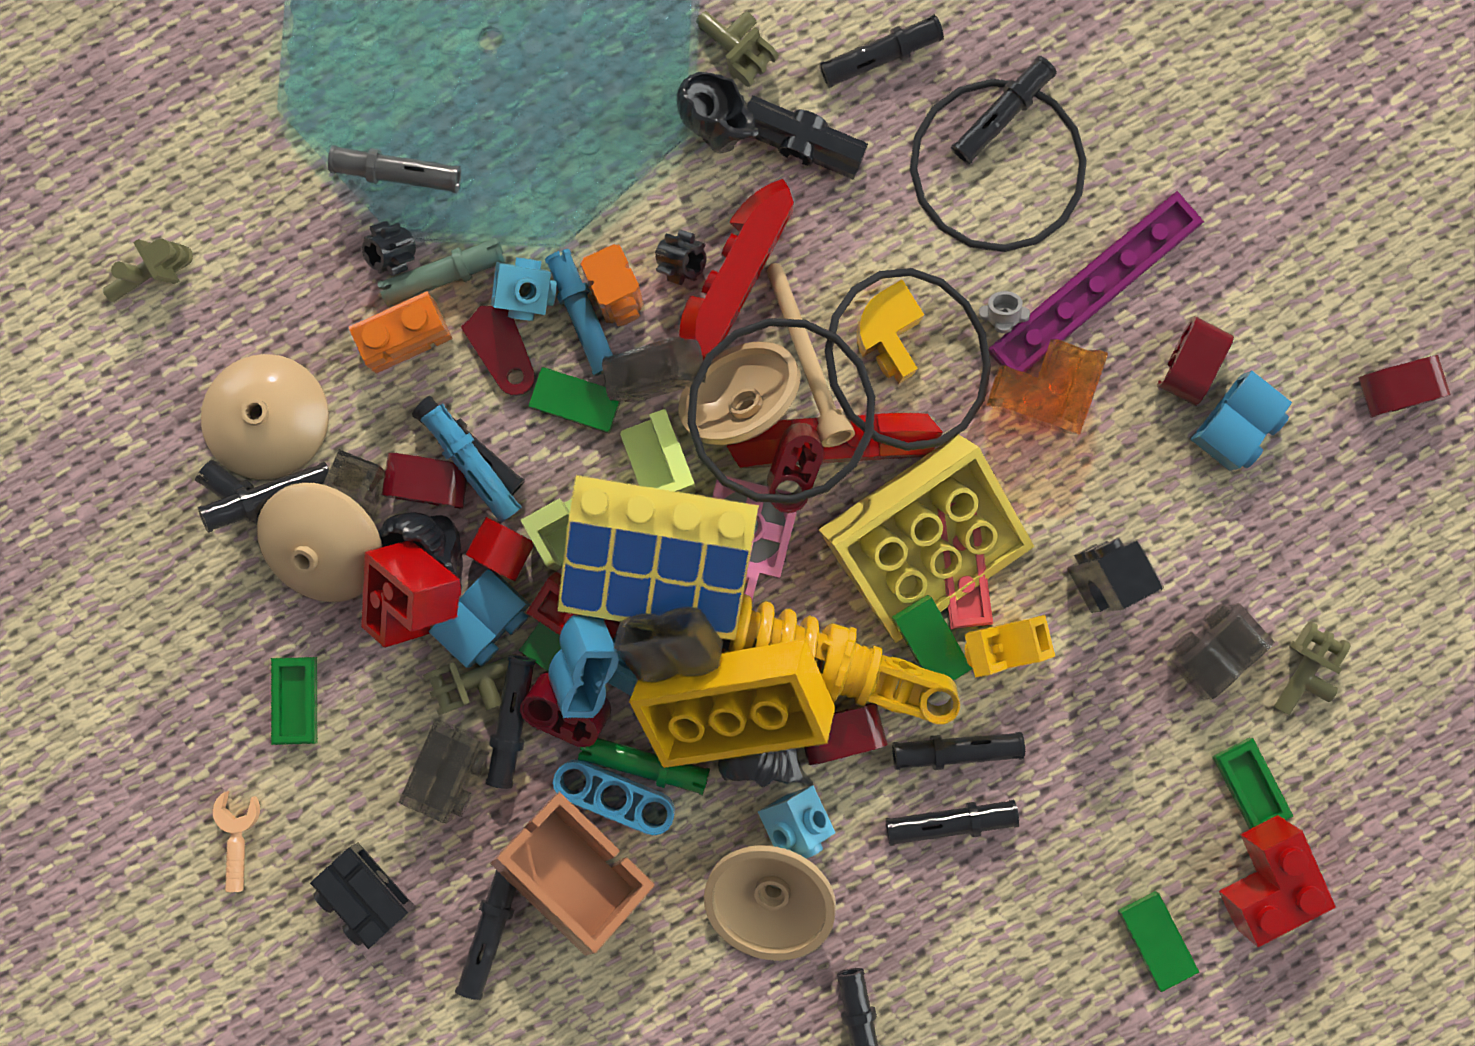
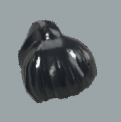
[676,72,759,154]
[378,512,462,589]
[718,748,814,787]

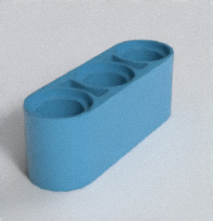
[553,759,675,835]

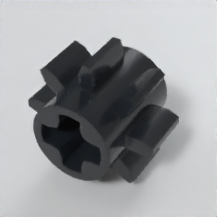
[362,220,416,276]
[655,229,707,285]

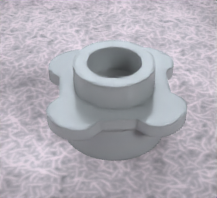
[979,291,1030,333]

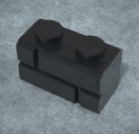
[310,842,416,949]

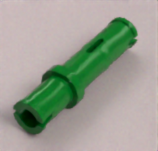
[578,738,710,796]

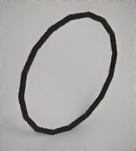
[910,78,1087,252]
[824,268,991,451]
[687,318,876,504]

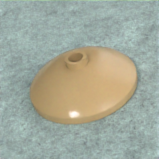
[678,342,800,445]
[201,354,329,480]
[257,483,382,602]
[704,846,836,961]

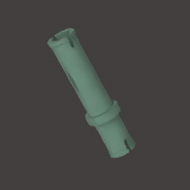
[378,237,506,307]

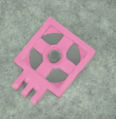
[712,476,797,600]

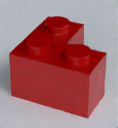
[361,541,461,648]
[1219,815,1336,948]

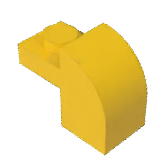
[857,279,924,384]
[965,615,1055,678]

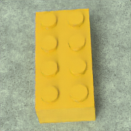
[629,639,835,768]

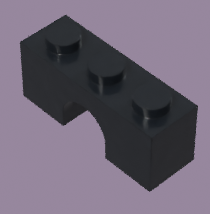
[1067,537,1164,613]

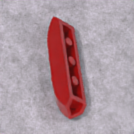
[679,179,794,365]
[727,413,943,468]

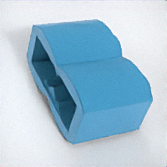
[1190,370,1292,471]
[429,569,531,668]
[548,615,618,718]

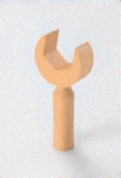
[213,791,260,892]

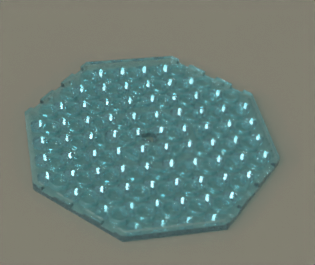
[277,0,700,248]

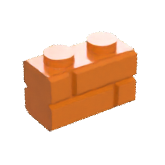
[580,244,644,326]
[349,291,453,374]

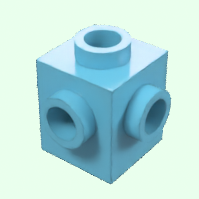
[491,257,557,321]
[758,785,836,859]

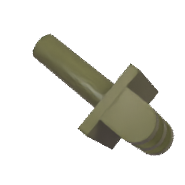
[696,11,779,87]
[103,239,193,302]
[1274,621,1351,715]
[423,653,517,716]

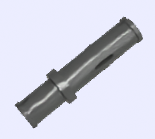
[328,145,461,194]

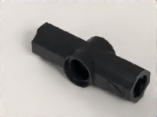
[747,95,869,180]

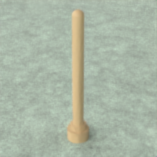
[767,263,855,447]

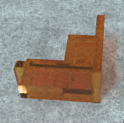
[986,339,1108,435]

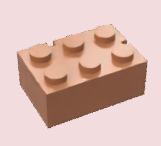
[490,792,655,956]

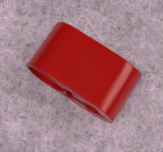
[465,517,534,581]

